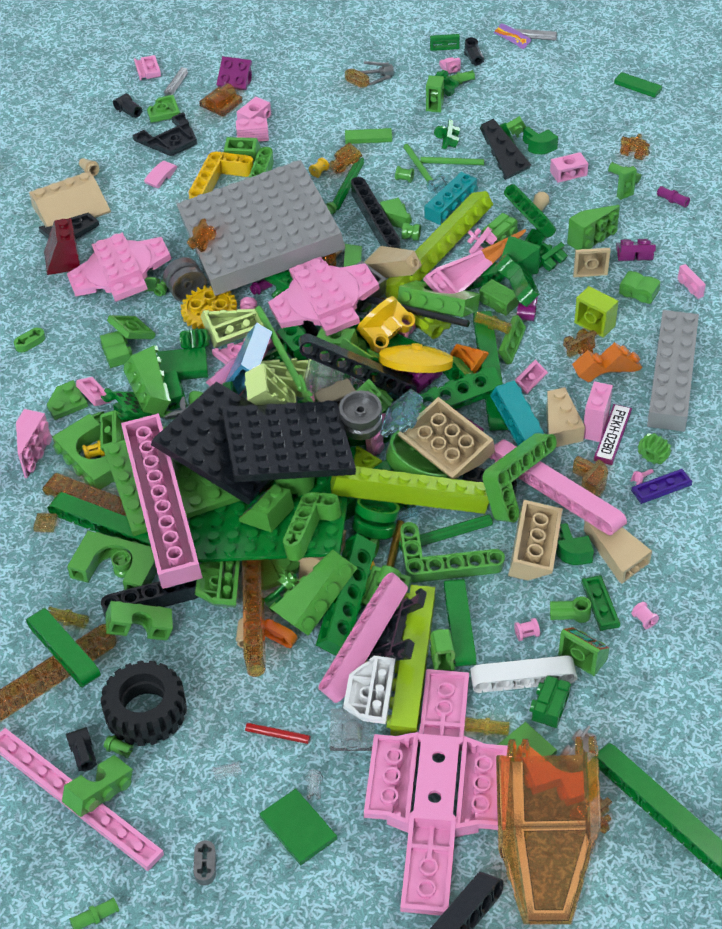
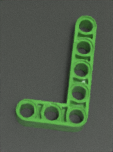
[483,433,557,523]
[400,522,505,583]

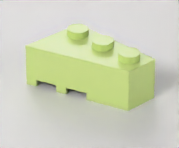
[200,309,264,349]

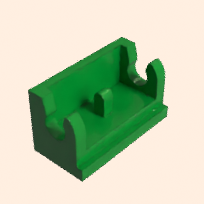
[163,370,188,410]

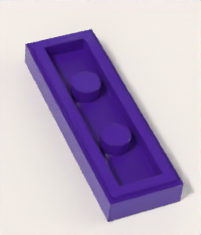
[631,469,692,504]

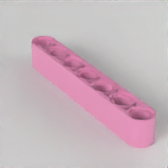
[318,572,408,703]

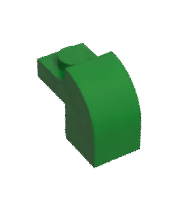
[523,126,558,155]
[556,523,594,565]

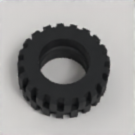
[101,661,187,746]

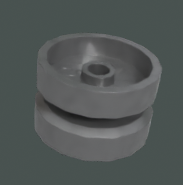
[163,257,207,302]
[339,390,382,440]

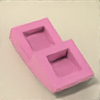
[144,161,177,189]

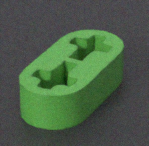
[14,327,45,352]

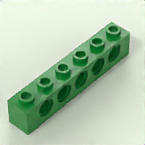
[390,366,502,430]
[316,533,377,656]

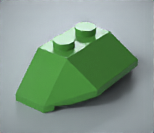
[195,561,240,608]

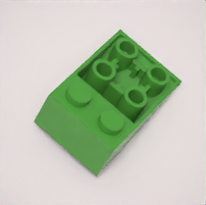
[567,205,620,250]

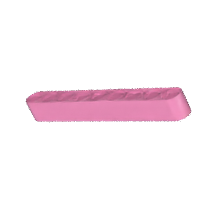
[489,439,627,535]

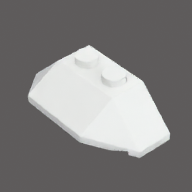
[343,656,395,724]

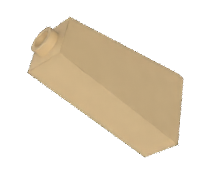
[364,246,422,278]
[584,520,652,584]

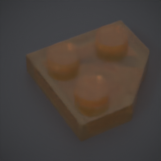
[329,143,362,174]

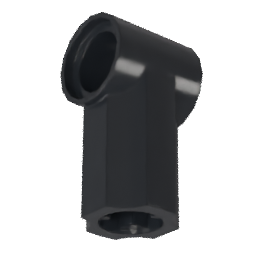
[464,37,484,66]
[113,93,143,118]
[66,727,97,772]

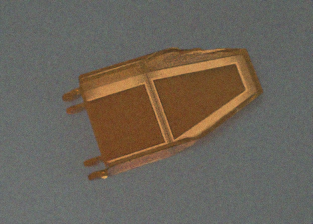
[496,736,601,925]

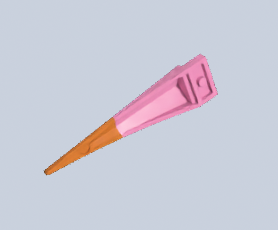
[423,229,526,294]

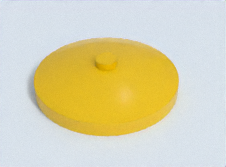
[379,343,453,373]

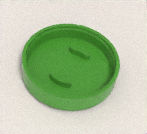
[386,429,458,479]

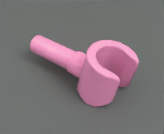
[630,469,654,485]

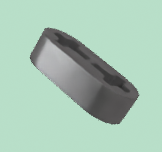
[194,840,216,885]

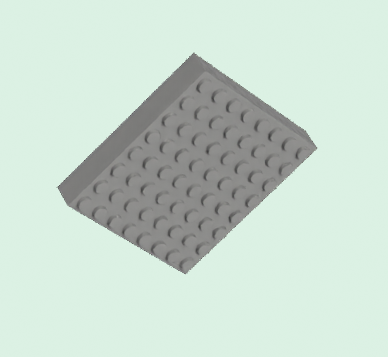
[177,160,345,296]

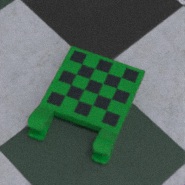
[101,388,160,420]

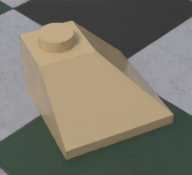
[573,248,610,277]

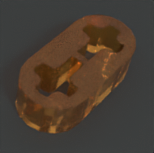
[345,69,369,88]

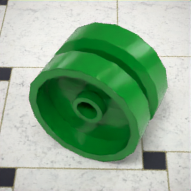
[352,498,400,539]

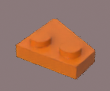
[450,344,489,374]

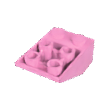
[16,409,52,478]

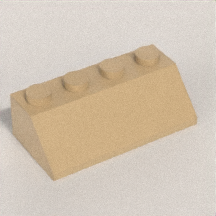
[508,500,563,581]

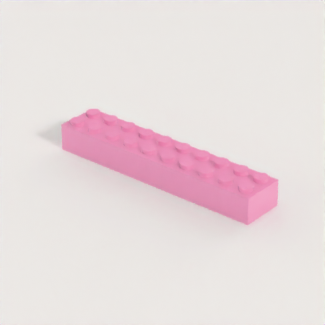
[121,413,203,589]

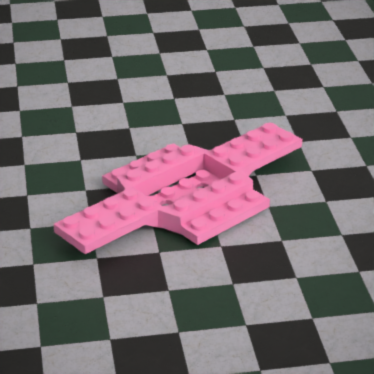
[364,669,508,916]

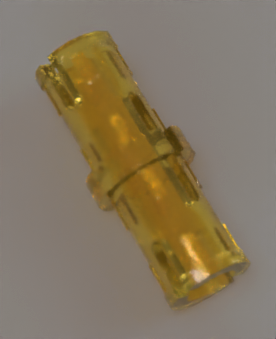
[474,311,512,334]
[48,606,89,629]
[464,717,510,736]

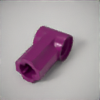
[517,297,538,321]

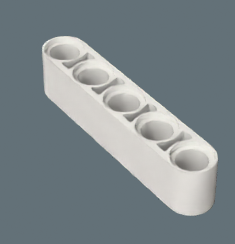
[470,656,578,693]

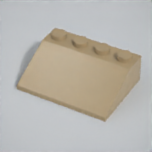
[29,171,111,227]
[398,397,495,479]

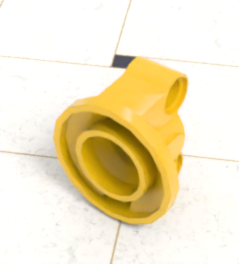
[356,296,415,354]

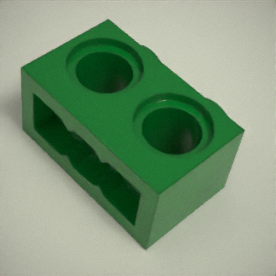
[276,326,311,361]

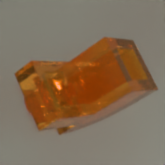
[572,456,608,497]

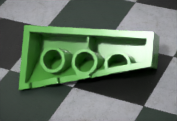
[123,345,171,416]
[269,550,358,636]

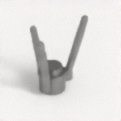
[356,61,394,86]

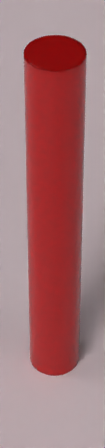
[245,723,311,744]

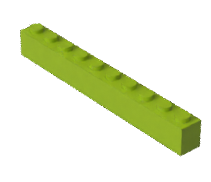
[385,191,493,300]

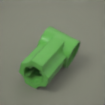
[550,596,591,623]

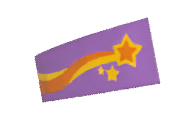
[494,23,531,49]

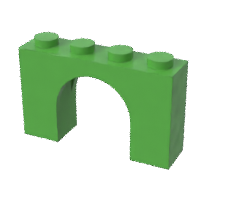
[398,280,480,317]
[52,414,114,491]
[67,531,157,590]

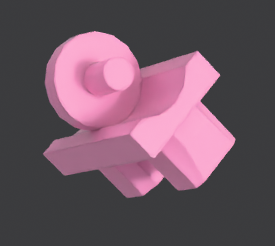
[467,227,497,254]

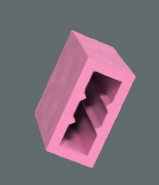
[584,381,613,442]

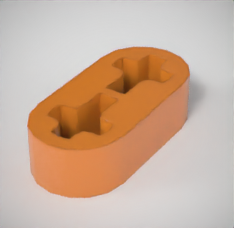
[259,619,298,648]

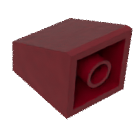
[44,218,80,275]

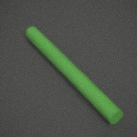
[403,144,434,185]
[420,157,484,165]

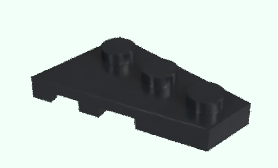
[39,212,99,239]

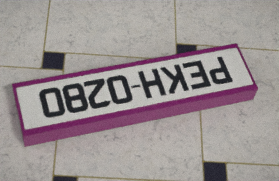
[594,404,632,465]

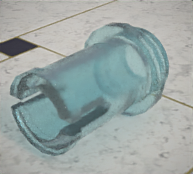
[396,505,417,521]

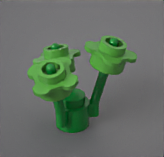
[263,570,299,612]

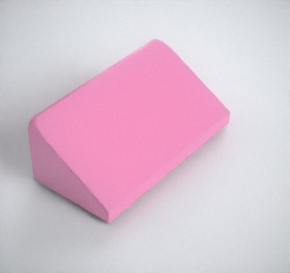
[515,359,548,394]

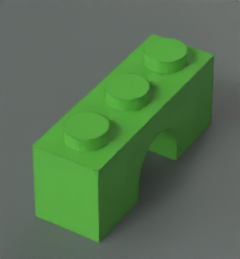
[106,601,173,640]
[62,755,133,817]

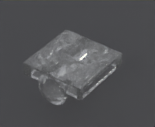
[304,359,344,395]
[330,704,375,751]

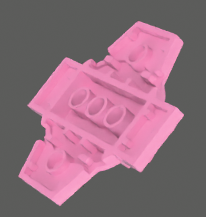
[67,232,172,302]
[268,256,380,336]

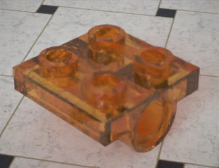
[199,83,243,117]

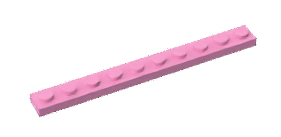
[0,728,164,871]

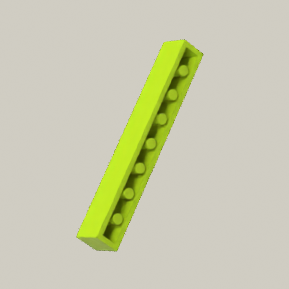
[330,466,489,514]
[386,585,435,736]

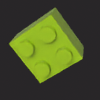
[574,286,619,338]

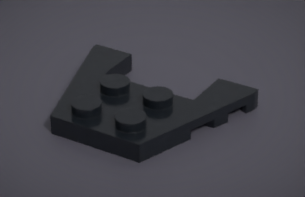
[133,112,197,156]
[367,588,427,660]

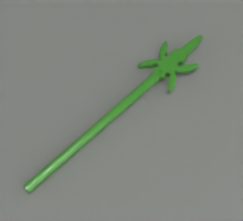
[255,306,313,403]

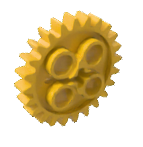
[181,285,237,329]

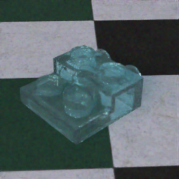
[380,389,423,437]

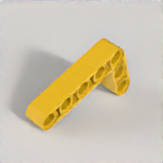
[188,152,253,199]

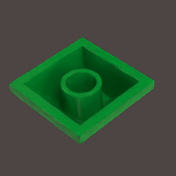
[500,236,541,275]

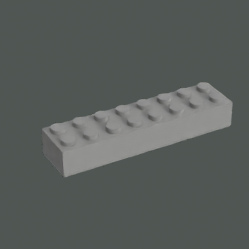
[647,310,699,432]

